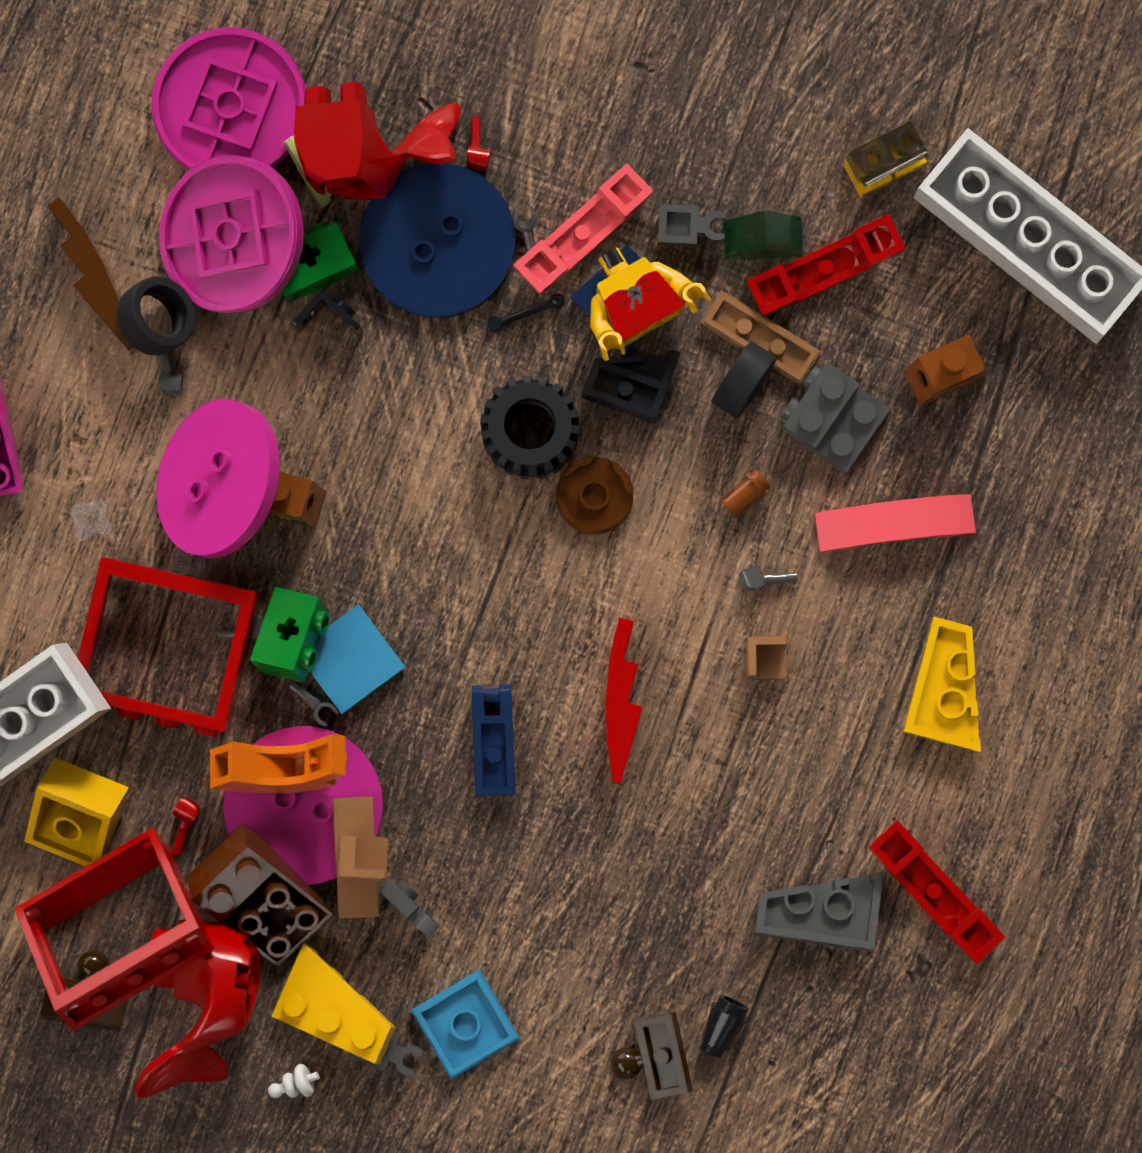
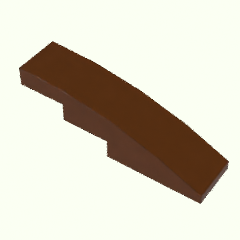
[47,197,133,351]

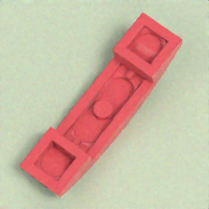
[513,163,654,295]
[814,494,976,553]

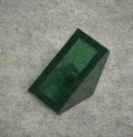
[723,210,803,261]

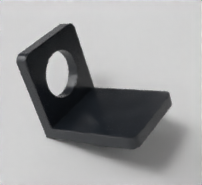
[291,290,363,336]

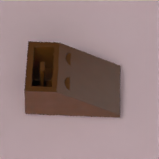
[187,823,334,967]

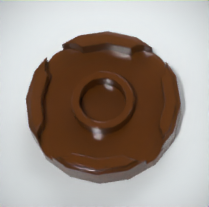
[556,456,633,535]

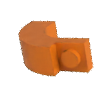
[210,734,348,793]

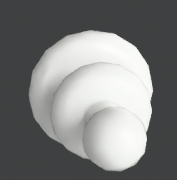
[268,1064,320,1098]

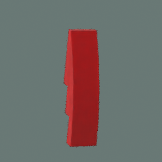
[605,617,643,785]

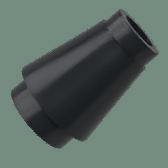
[700,995,749,1058]

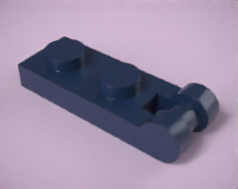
[472,684,516,796]

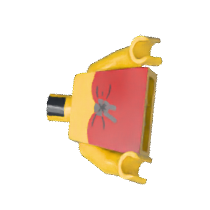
[590,248,711,361]

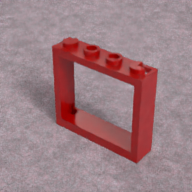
[78,557,261,738]
[14,827,215,1032]

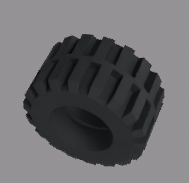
[480,375,580,480]

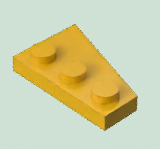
[902,617,981,753]
[272,943,396,1065]

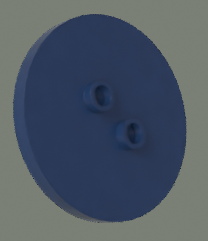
[359,163,516,319]

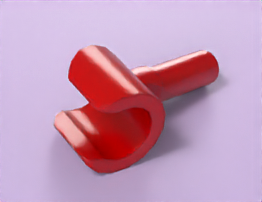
[467,116,491,172]
[171,797,201,855]

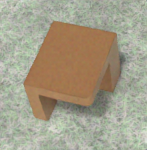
[745,636,788,680]
[338,835,388,879]

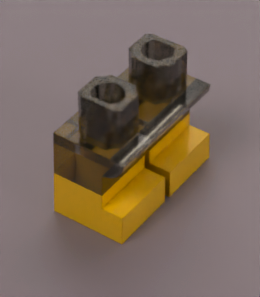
[843,121,929,198]

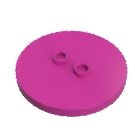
[151,27,306,171]
[159,155,304,314]
[157,399,280,558]
[224,726,383,885]

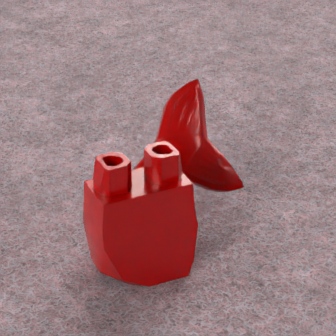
[294,82,462,200]
[134,920,261,1098]

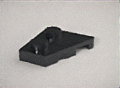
[581,350,681,424]

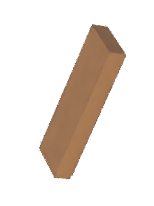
[700,290,821,386]
[333,796,379,919]

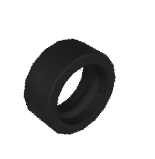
[117,276,196,356]
[711,341,777,419]

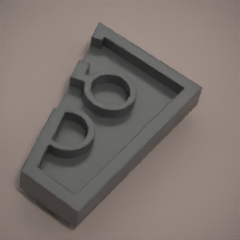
[754,871,884,952]

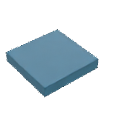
[311,604,406,715]
[411,969,520,1080]

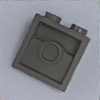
[780,362,891,475]

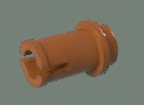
[719,469,771,518]

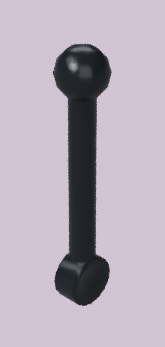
[487,293,565,332]

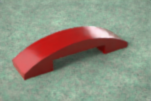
[746,214,906,316]
[868,820,1006,964]

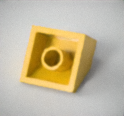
[24,757,129,867]

